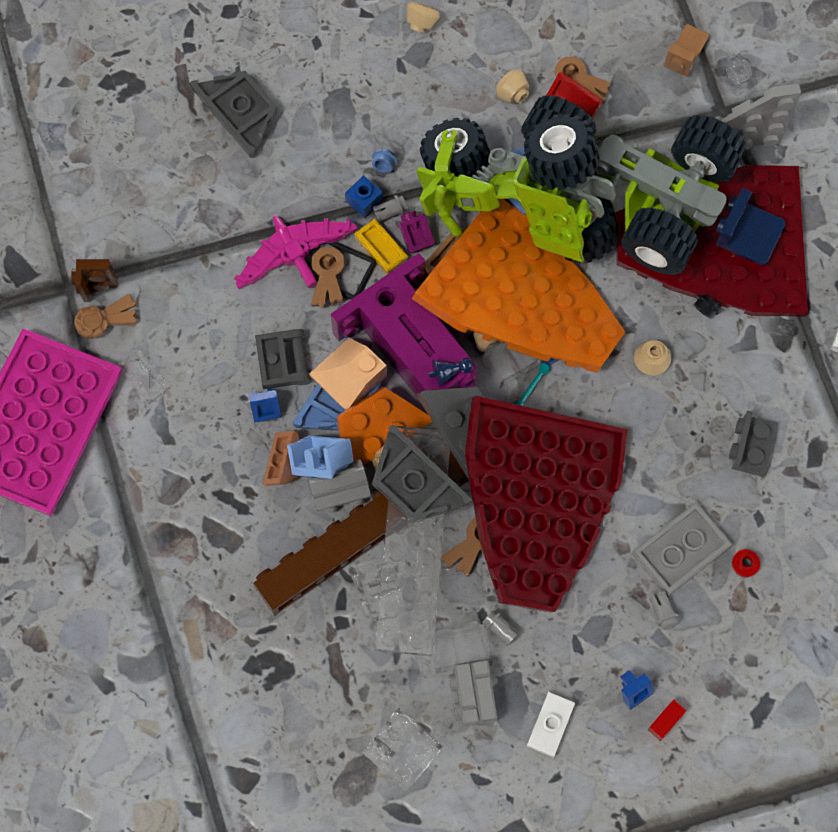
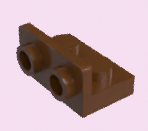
[71,259,118,302]

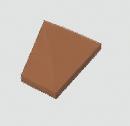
[262,431,300,486]

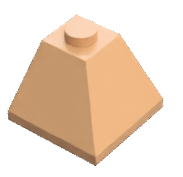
[309,338,387,410]

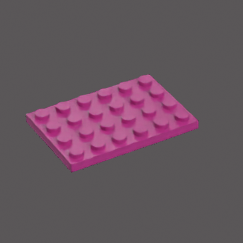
[0,328,123,517]

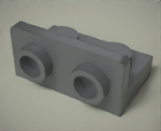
[729,410,777,477]

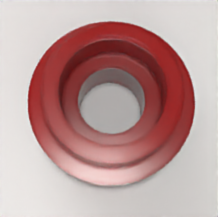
[732,549,760,578]

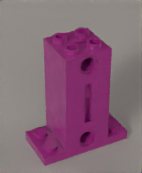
[330,253,478,401]

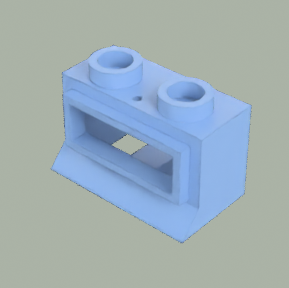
[287,436,354,479]

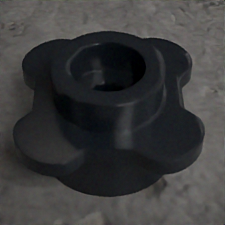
[693,294,718,319]

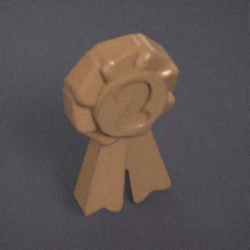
[554,56,611,104]
[311,247,344,308]
[74,294,136,339]
[440,517,482,576]

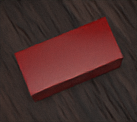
[647,699,686,741]

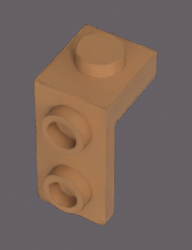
[664,24,709,77]

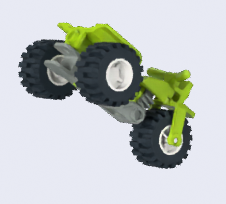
[521,95,747,275]
[416,114,620,263]

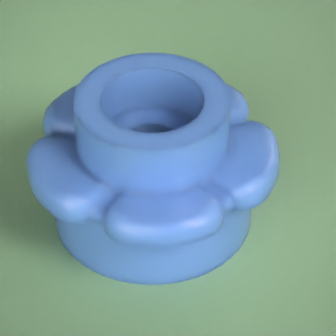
[372,149,397,173]

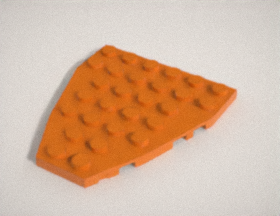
[412,199,625,373]

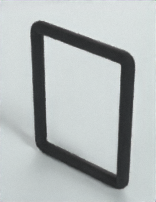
[301,242,376,299]

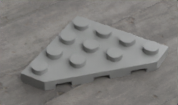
[715,83,801,150]

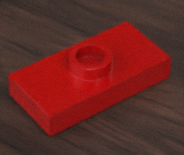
[546,72,603,120]

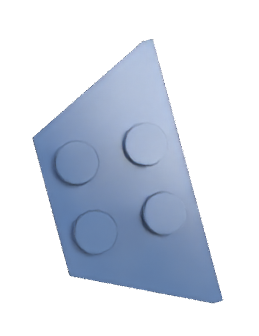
[293,337,382,431]

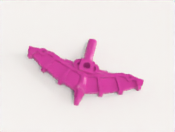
[234,215,357,289]

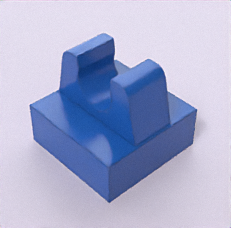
[249,388,281,423]
[620,670,654,710]

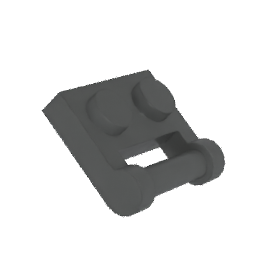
[255,329,312,389]

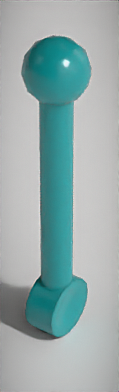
[514,363,550,406]

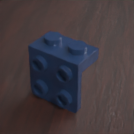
[716,188,785,266]

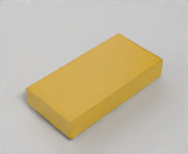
[354,219,408,274]

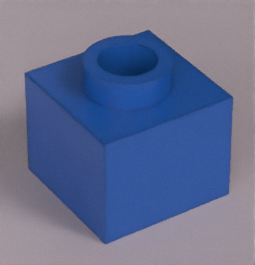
[345,175,383,218]

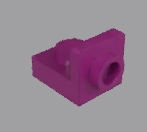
[396,211,435,253]

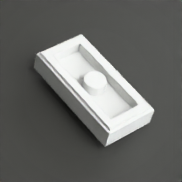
[526,692,575,758]

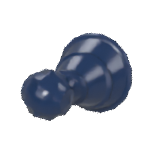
[428,358,473,387]

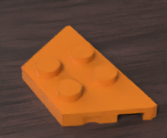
[337,387,433,466]

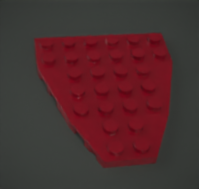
[616,165,808,317]
[465,396,628,613]

